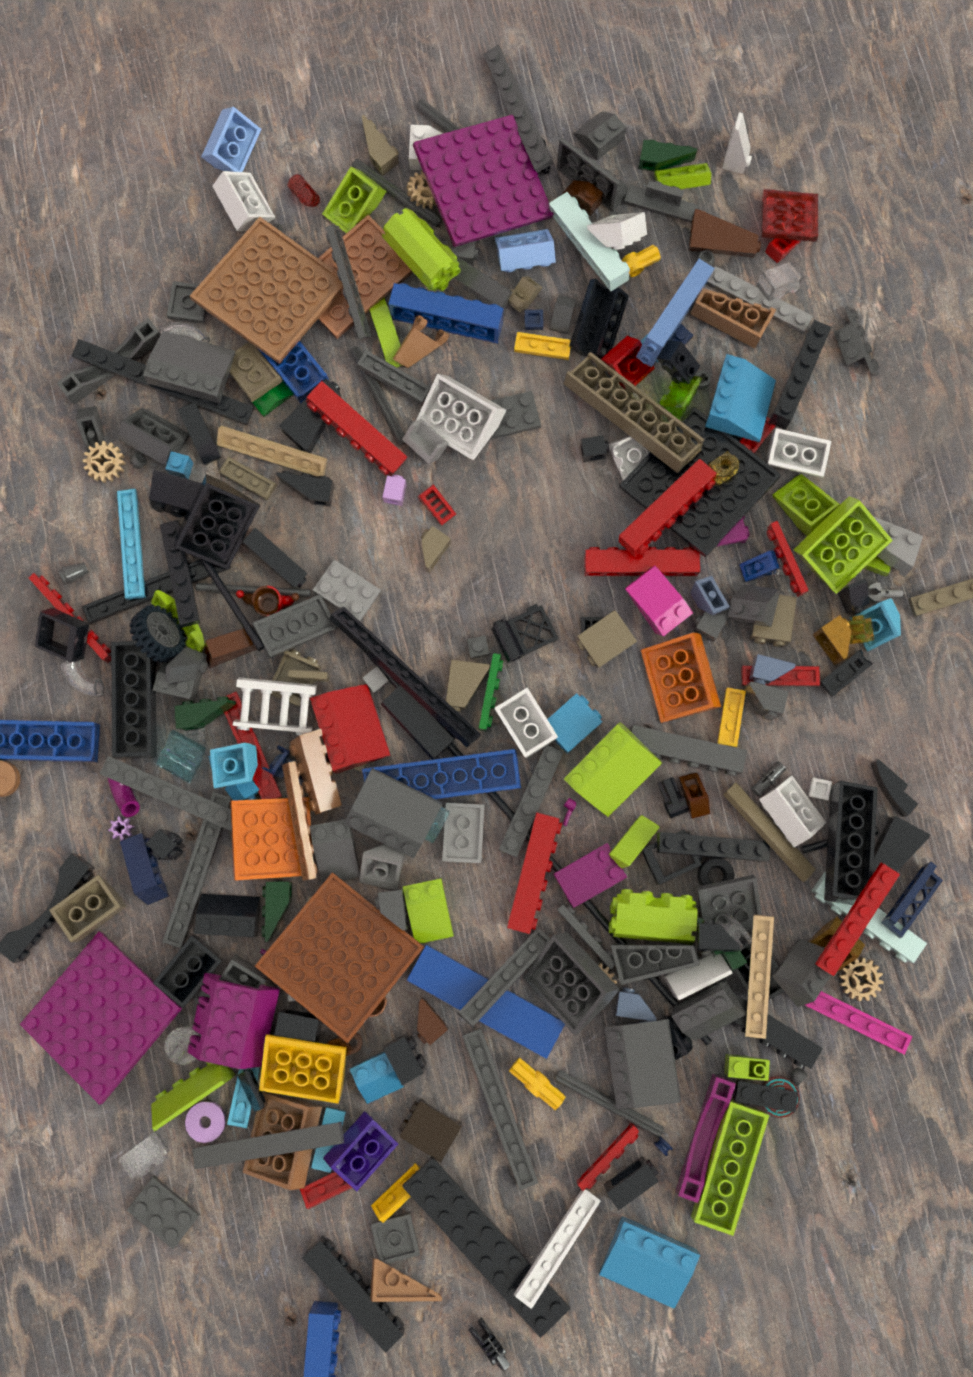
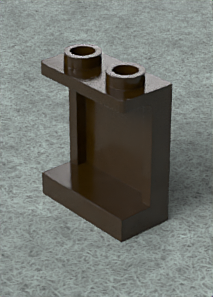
[399,1098,462,1162]

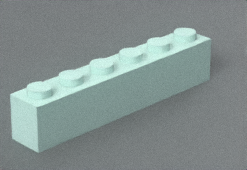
[549,192,630,292]
[811,872,927,963]

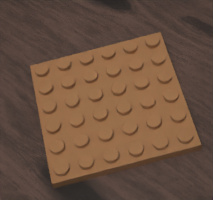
[190,217,344,364]

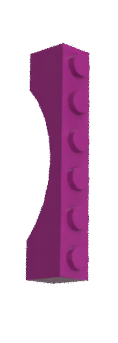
[675,1074,736,1203]

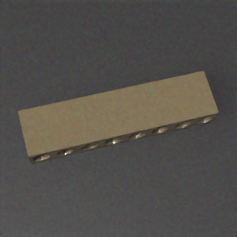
[563,352,704,473]

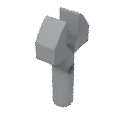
[868,582,903,603]

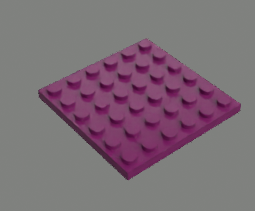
[412,115,554,247]
[20,931,182,1105]

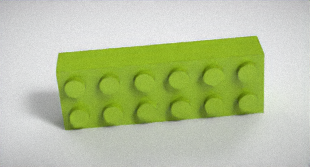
[691,1100,769,1236]

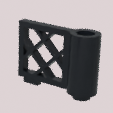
[491,604,559,663]

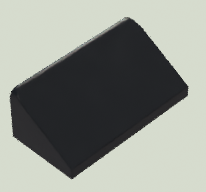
[238,1068,267,1111]

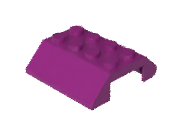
[187,973,280,1069]

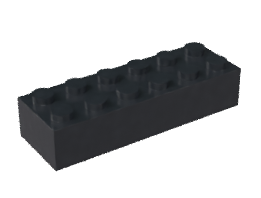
[111,641,157,759]
[824,781,878,905]

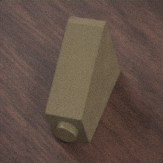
[446,660,490,712]

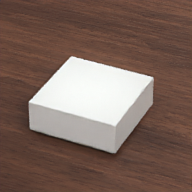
[808,777,832,801]

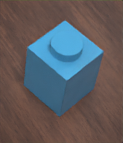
[165,451,194,479]
[225,781,260,801]

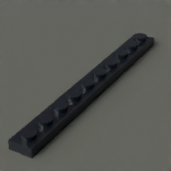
[72,339,254,425]
[329,606,481,748]

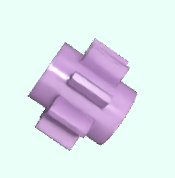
[108,816,135,841]

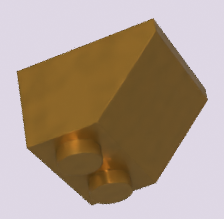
[813,615,851,666]
[808,916,865,976]

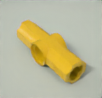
[621,244,661,277]
[509,1057,566,1110]

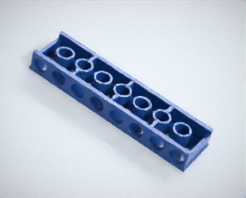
[256,341,330,404]
[0,720,100,763]
[362,749,521,799]
[407,945,565,1059]

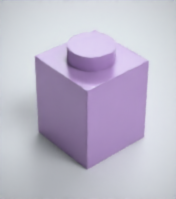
[383,475,407,506]

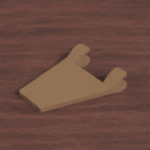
[393,315,449,368]

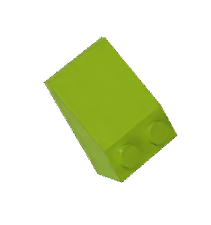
[322,167,387,233]
[772,474,840,536]
[403,878,454,944]

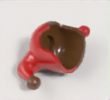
[236,585,299,617]

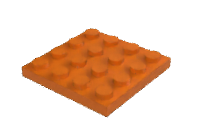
[230,797,313,881]

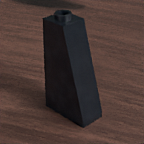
[279,379,341,453]
[241,527,307,588]
[873,816,930,874]

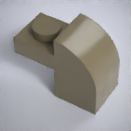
[508,276,543,313]

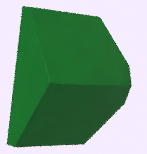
[250,382,293,417]

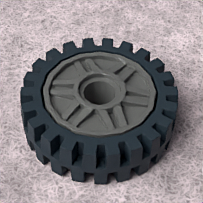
[129,605,186,663]

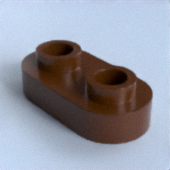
[326,1033,363,1056]

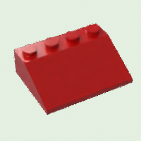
[310,684,391,774]

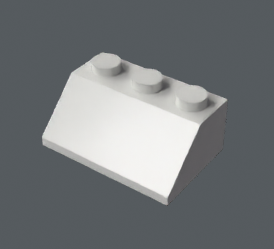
[213,171,275,231]
[587,212,647,250]
[767,428,831,478]
[495,688,558,758]
[759,775,827,847]
[663,951,733,1000]

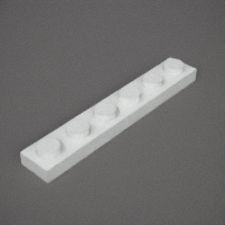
[513,1189,601,1309]

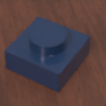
[524,309,543,330]
[670,324,694,345]

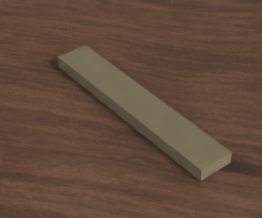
[723,782,816,882]

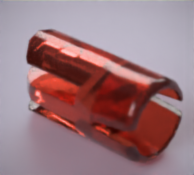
[287,174,320,207]

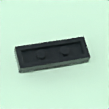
[734,1080,798,1113]

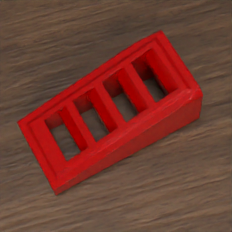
[765,225,805,263]
[418,484,456,526]

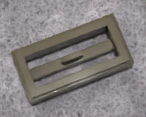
[288,670,330,682]

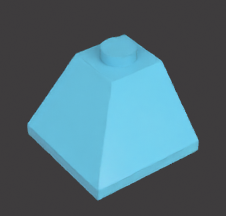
[851,598,901,652]
[210,743,258,789]

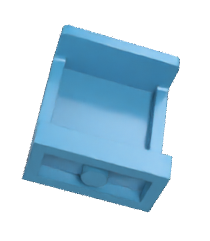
[547,693,602,754]

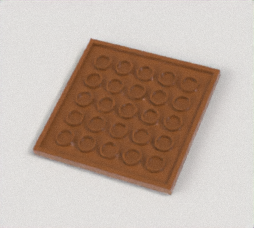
[255,872,424,1043]

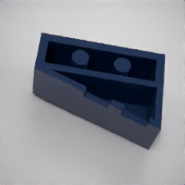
[120,833,169,905]

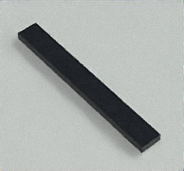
[82,559,231,625]

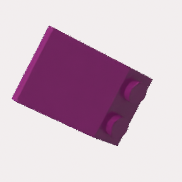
[553,843,627,908]

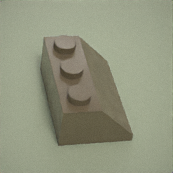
[49,875,127,943]

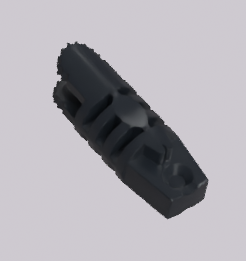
[468,1317,510,1371]

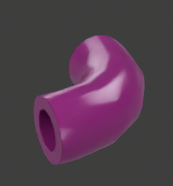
[107,777,140,817]

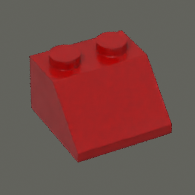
[601,335,655,390]

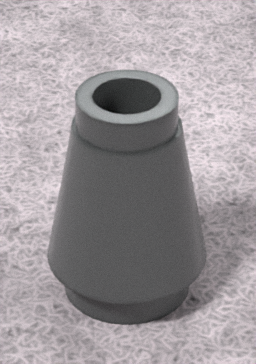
[58,562,89,585]

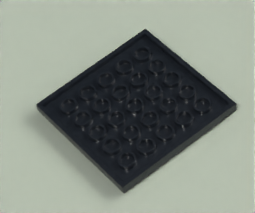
[619,406,781,558]

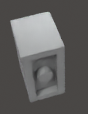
[402,419,449,464]

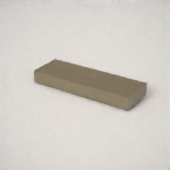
[219,456,277,501]

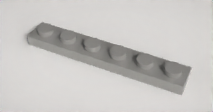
[706,266,813,334]

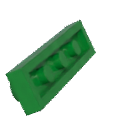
[479,653,504,732]

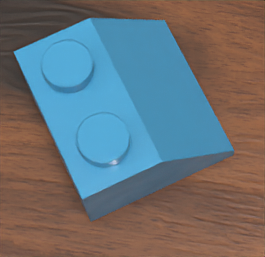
[350,1051,404,1104]

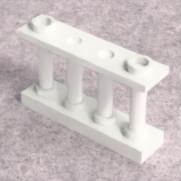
[233,677,317,735]

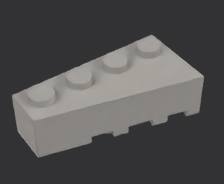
[873,516,923,577]

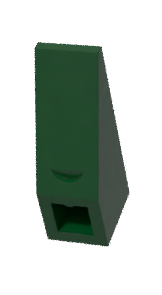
[638,140,697,172]
[175,697,236,730]
[262,882,292,942]

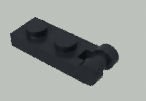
[820,649,872,697]

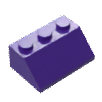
[323,1111,398,1191]

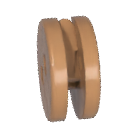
[0,760,21,797]

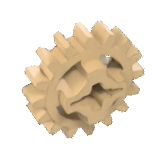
[407,170,437,209]
[83,441,126,483]
[838,957,884,1001]

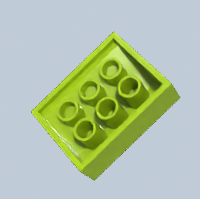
[793,496,893,594]
[564,722,662,817]
[151,1062,236,1132]

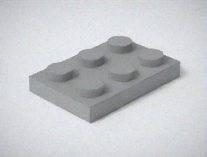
[313,560,381,622]
[442,803,485,863]

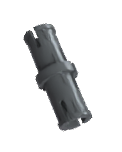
[751,761,786,797]

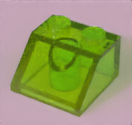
[659,376,702,420]

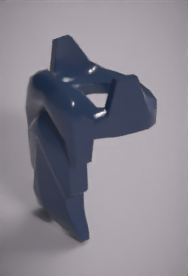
[262,745,303,788]

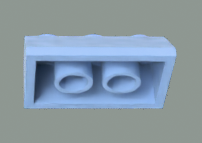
[201,107,261,172]
[494,229,556,272]

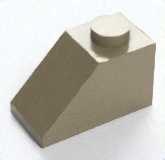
[421,526,451,573]

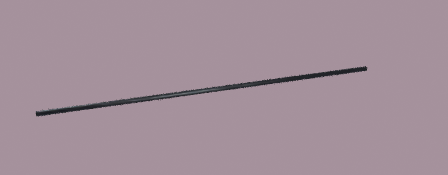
[363,651,712,1046]

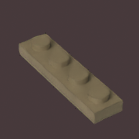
[908,579,973,617]

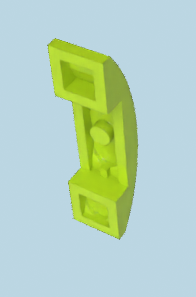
[369,298,403,368]
[151,590,205,652]

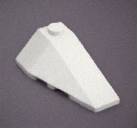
[722,112,752,174]

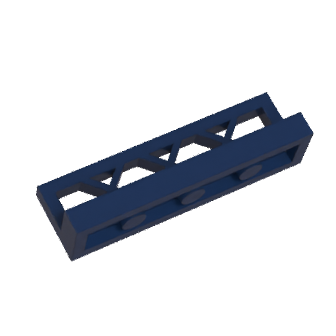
[881,861,943,938]

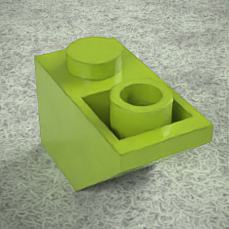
[724,1054,770,1081]

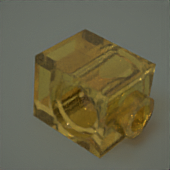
[709,451,739,485]
[848,615,874,644]

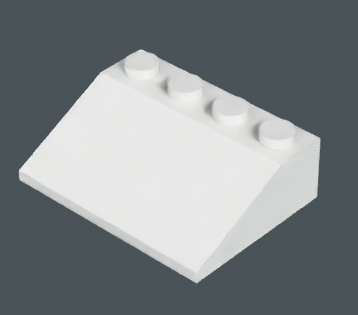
[415,374,506,460]

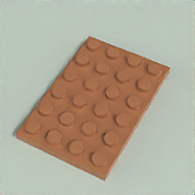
[318,215,413,339]

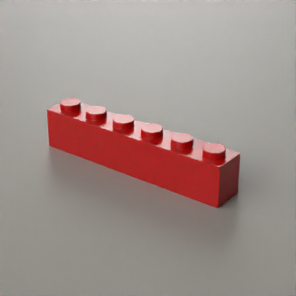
[306,381,407,477]
[618,459,717,557]
[584,547,700,576]
[507,812,562,934]

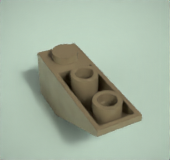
[362,115,399,176]

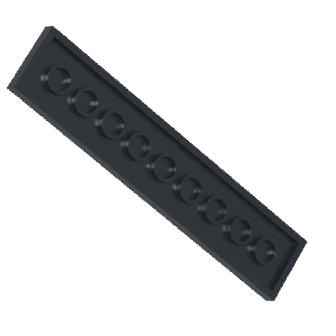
[402,1156,570,1338]

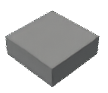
[362,666,389,693]

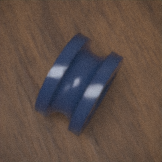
[654,1136,673,1156]

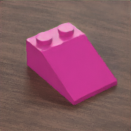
[625,565,693,637]

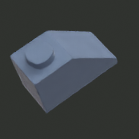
[690,576,730,615]
[749,654,796,685]
[615,987,656,1021]

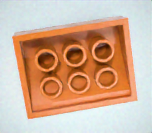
[641,633,721,723]

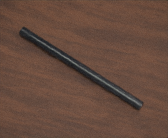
[202,560,265,651]

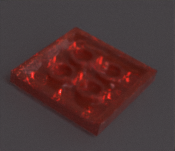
[761,189,818,242]

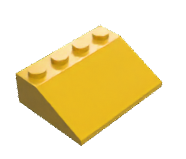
[259,1034,347,1104]

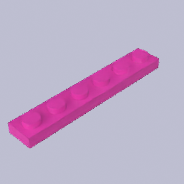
[805,991,913,1055]

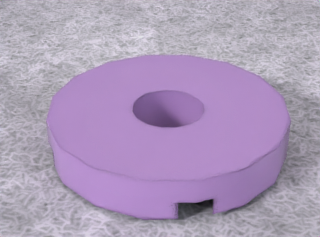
[185,1101,226,1143]

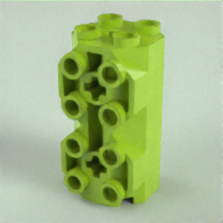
[382,208,461,291]
[609,889,698,944]

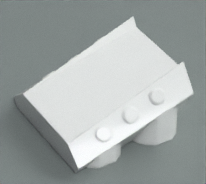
[608,436,650,480]

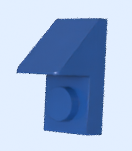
[739,550,780,582]

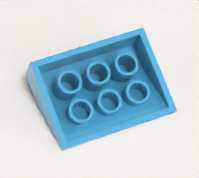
[705,354,776,442]
[599,1216,700,1308]

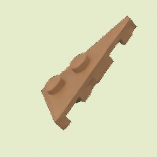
[370,1258,442,1302]

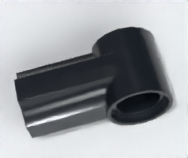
[657,777,689,819]

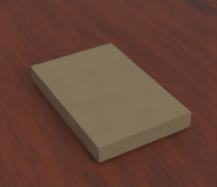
[229,342,283,402]

